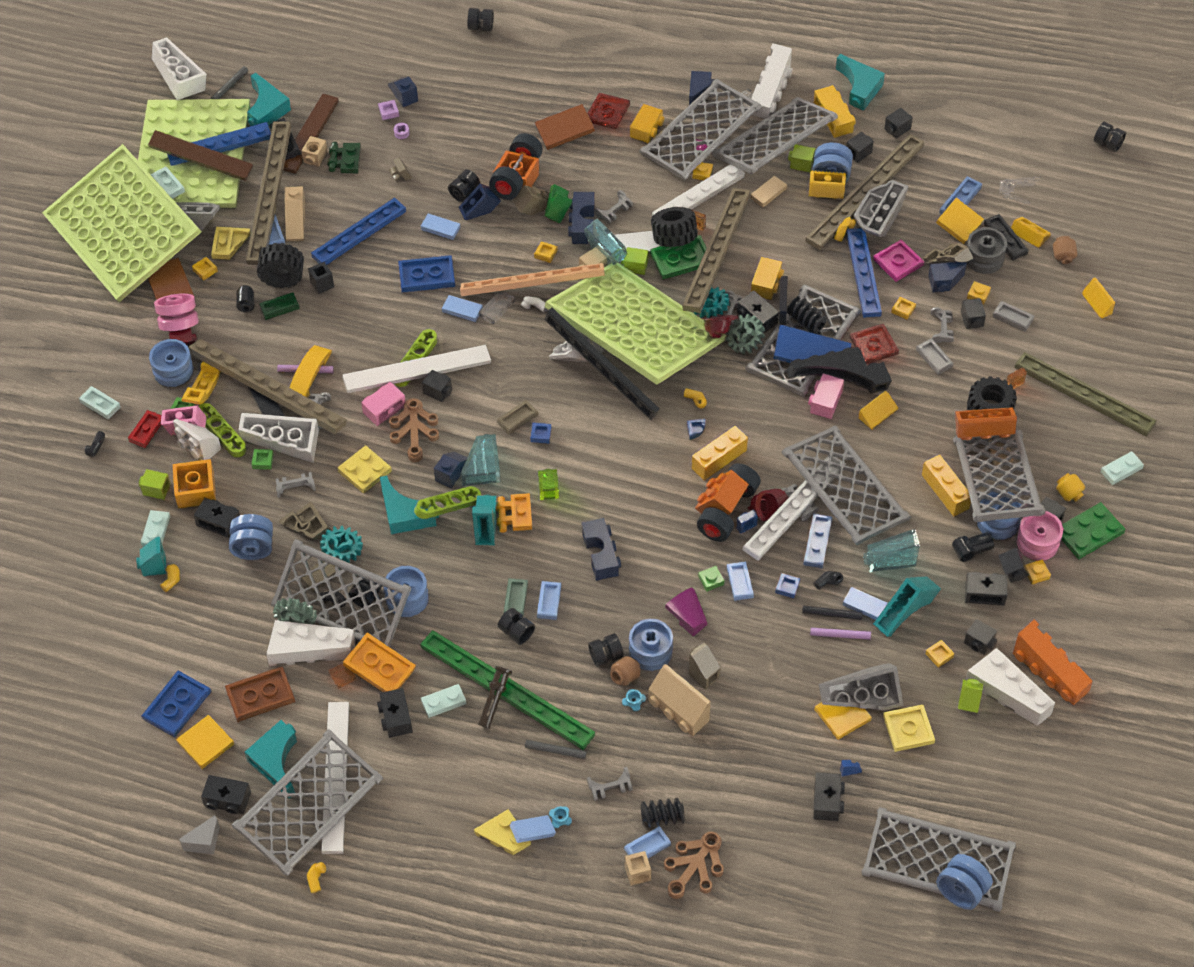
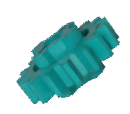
[694,287,730,318]
[320,526,363,563]

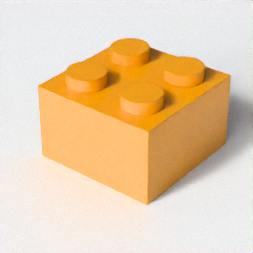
[172,459,216,509]

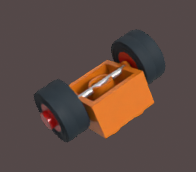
[489,133,543,200]
[695,463,761,542]

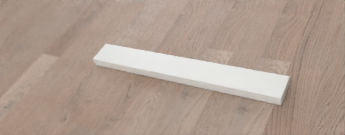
[343,345,491,393]
[743,455,846,561]
[322,702,349,854]

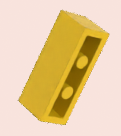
[813,85,856,138]
[692,426,748,481]
[922,455,971,517]

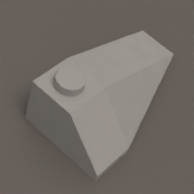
[819,663,904,711]

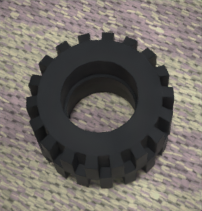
[651,207,698,247]
[257,243,304,288]
[967,376,1017,410]

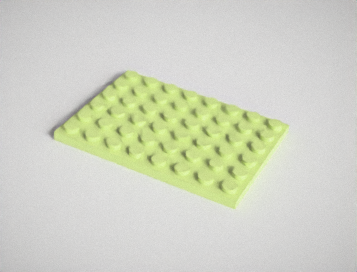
[138,99,250,208]
[42,144,201,302]
[545,261,726,385]

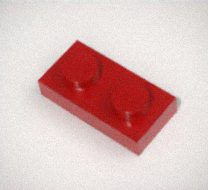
[128,410,162,448]

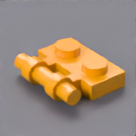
[496,493,532,533]

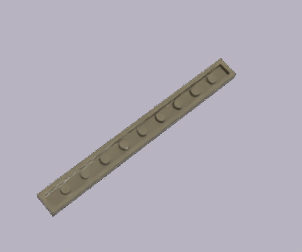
[246,122,292,265]
[805,134,924,250]
[682,188,750,313]
[188,339,347,434]

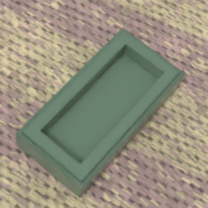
[504,578,528,617]

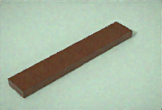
[283,93,339,174]
[148,130,253,181]

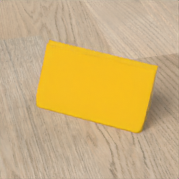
[1011,217,1051,248]
[1082,278,1115,318]
[859,391,898,430]

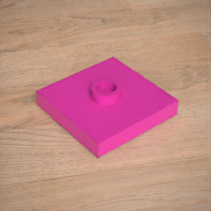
[873,240,924,282]

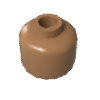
[1053,236,1078,264]
[610,656,640,686]

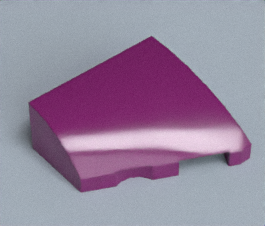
[665,587,707,637]

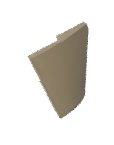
[923,242,973,262]
[279,502,332,540]

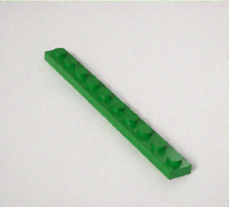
[420,630,595,750]

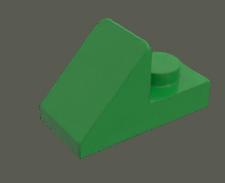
[545,184,572,223]

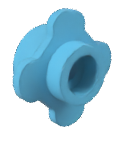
[622,689,646,711]
[549,806,572,828]

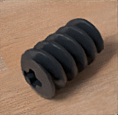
[787,296,828,333]
[640,798,685,828]

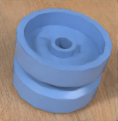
[812,142,853,183]
[149,339,194,387]
[977,492,1022,540]
[229,514,273,560]
[384,566,429,617]
[629,619,673,671]
[936,854,993,910]

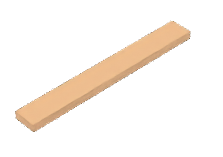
[460,263,605,296]

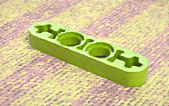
[394,329,437,387]
[198,403,246,458]
[414,486,481,519]

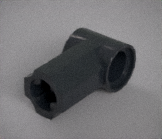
[952,532,994,562]

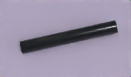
[802,605,862,620]

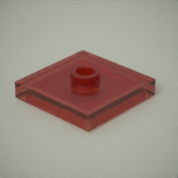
[587,93,631,129]
[850,323,899,365]

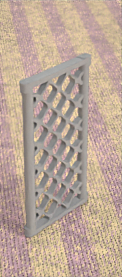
[639,79,762,180]
[712,97,838,175]
[745,285,861,397]
[782,426,911,545]
[953,430,1045,522]
[271,539,411,647]
[232,729,383,876]
[861,807,1016,912]

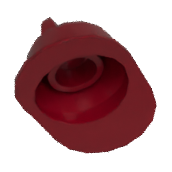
[701,315,738,338]
[747,489,788,522]

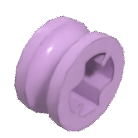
[394,123,410,139]

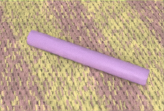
[277,365,334,374]
[810,628,871,640]

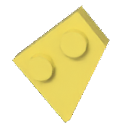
[211,227,251,260]
[474,809,531,855]

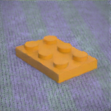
[343,633,416,692]

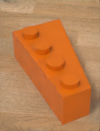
[1013,619,1093,706]

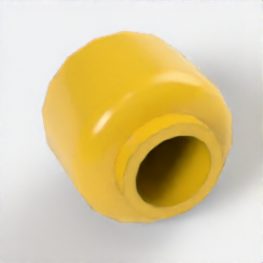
[1056,473,1085,502]

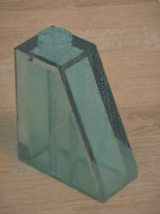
[584,218,628,265]
[461,434,501,486]
[864,529,920,572]

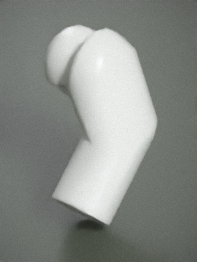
[521,296,548,313]

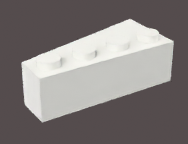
[152,38,207,100]
[750,43,793,119]
[238,413,319,463]
[266,620,356,667]
[966,648,1055,726]

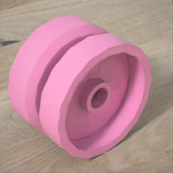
[154,294,199,331]
[1016,511,1063,561]

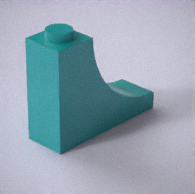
[836,54,885,111]
[247,72,291,126]
[380,476,439,534]
[472,495,497,545]
[873,576,941,637]
[245,720,297,799]

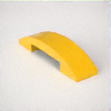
[289,345,332,398]
[182,361,221,405]

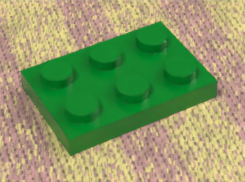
[650,235,707,280]
[1061,502,1126,560]

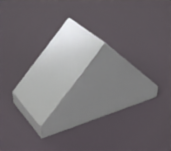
[179,815,220,854]

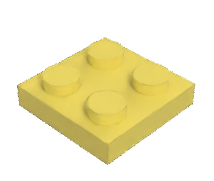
[338,445,392,494]
[883,705,935,752]

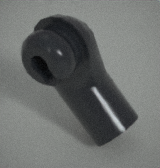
[84,431,105,457]
[813,571,843,590]
[320,591,346,608]

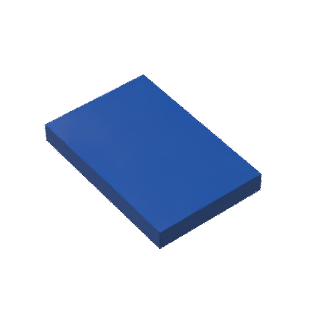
[398,255,456,293]
[141,670,211,737]

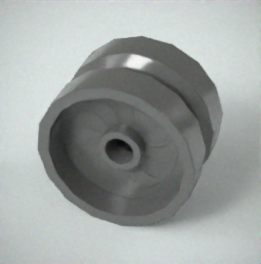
[966,227,1007,274]

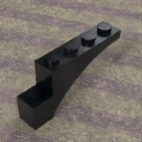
[787,347,892,394]

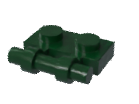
[327,141,361,174]

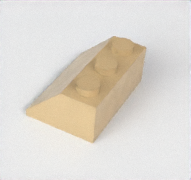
[648,664,711,736]

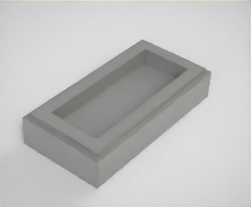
[993,301,1034,332]
[916,338,953,375]

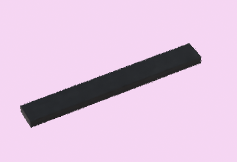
[544,307,660,420]

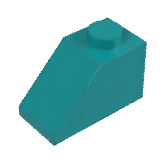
[136,537,167,576]

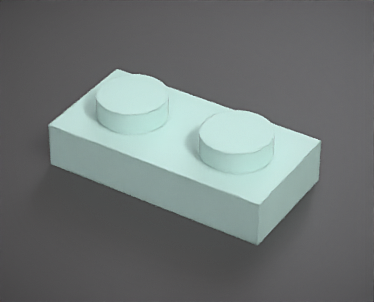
[151,167,185,199]
[79,386,121,420]
[1101,451,1144,485]
[141,510,170,547]
[421,684,466,718]

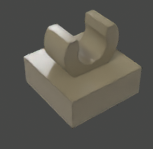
[389,157,412,181]

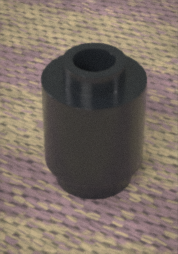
[236,285,255,312]

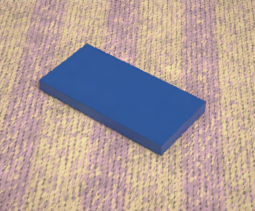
[773,325,852,363]

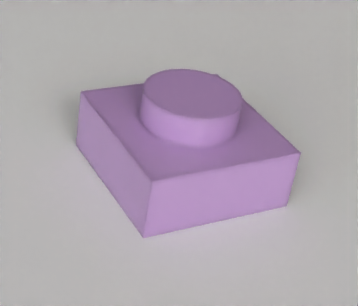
[378,100,399,120]

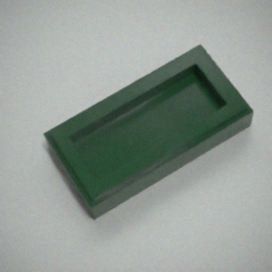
[259,292,300,320]

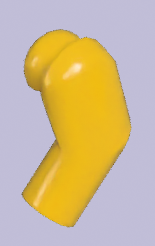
[834,217,856,242]
[684,388,707,408]
[160,564,180,592]
[307,862,326,893]

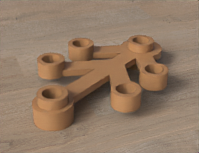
[389,398,439,463]
[664,831,724,899]

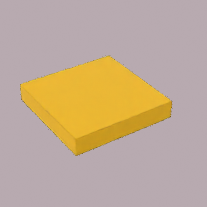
[936,198,984,244]
[814,702,872,740]
[176,715,234,769]

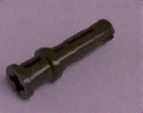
[478,666,512,729]

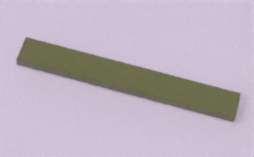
[1014,352,1157,437]

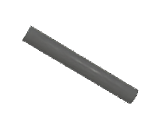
[211,66,248,99]
[525,740,587,759]

